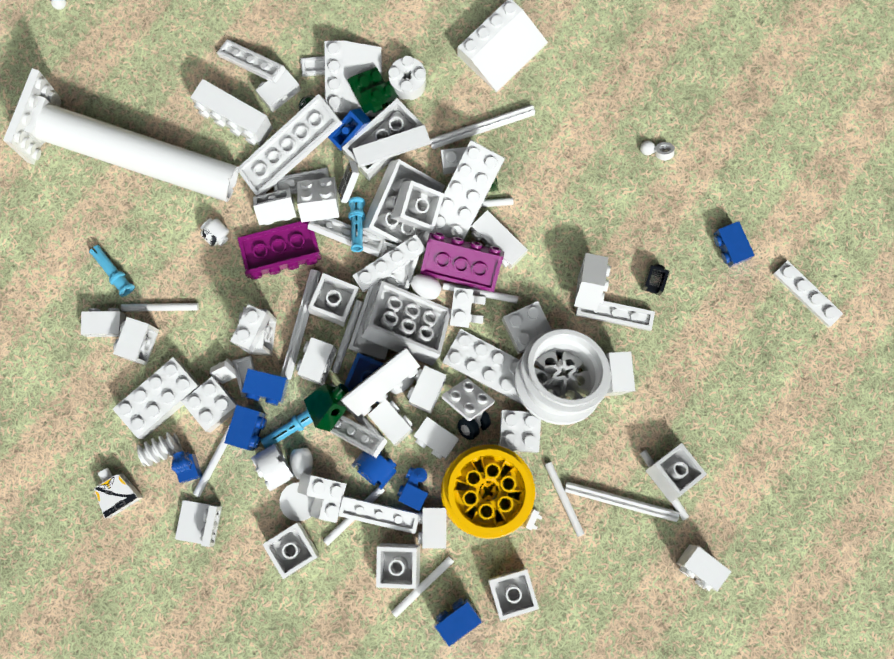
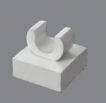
[210,358,238,384]
[521,509,542,531]

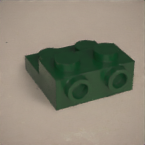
[347,67,398,114]

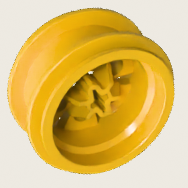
[441,444,535,539]

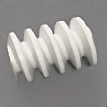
[137,432,182,467]

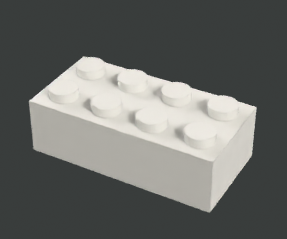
[190,79,273,146]
[342,98,423,181]
[113,357,201,439]

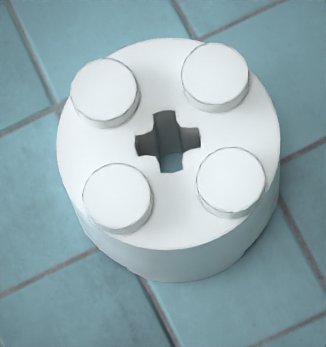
[388,56,426,100]
[251,444,295,491]

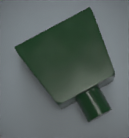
[304,383,348,432]

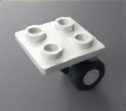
[442,378,495,440]

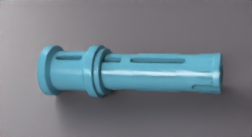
[348,197,365,252]
[89,245,135,297]
[260,409,313,448]

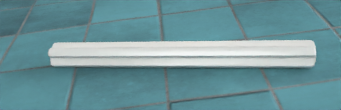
[430,105,535,149]
[280,269,321,380]
[564,482,680,522]

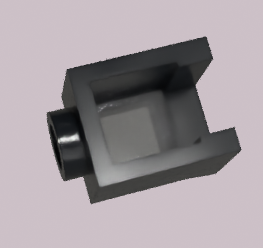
[642,264,670,296]

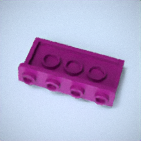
[238,221,322,280]
[420,232,504,292]

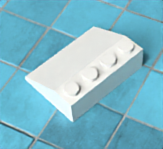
[457,0,548,93]
[324,40,383,120]
[363,159,445,245]
[361,281,452,366]
[341,348,420,416]

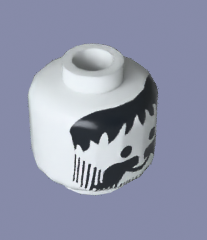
[200,218,229,246]

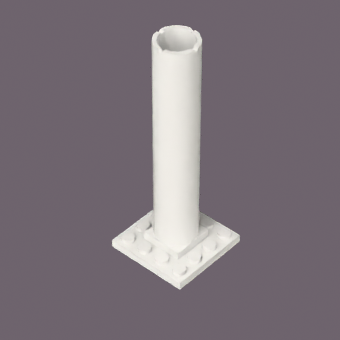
[3,68,239,202]

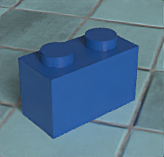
[328,108,372,151]
[714,221,755,268]

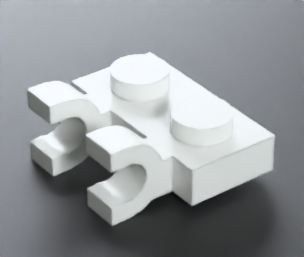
[450,287,486,328]

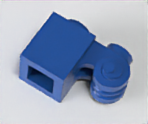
[171,451,202,483]
[397,467,428,511]

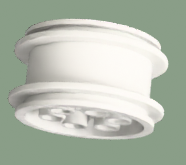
[514,329,611,425]

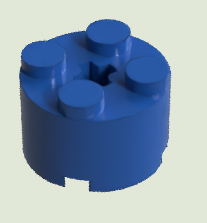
[351,451,397,490]

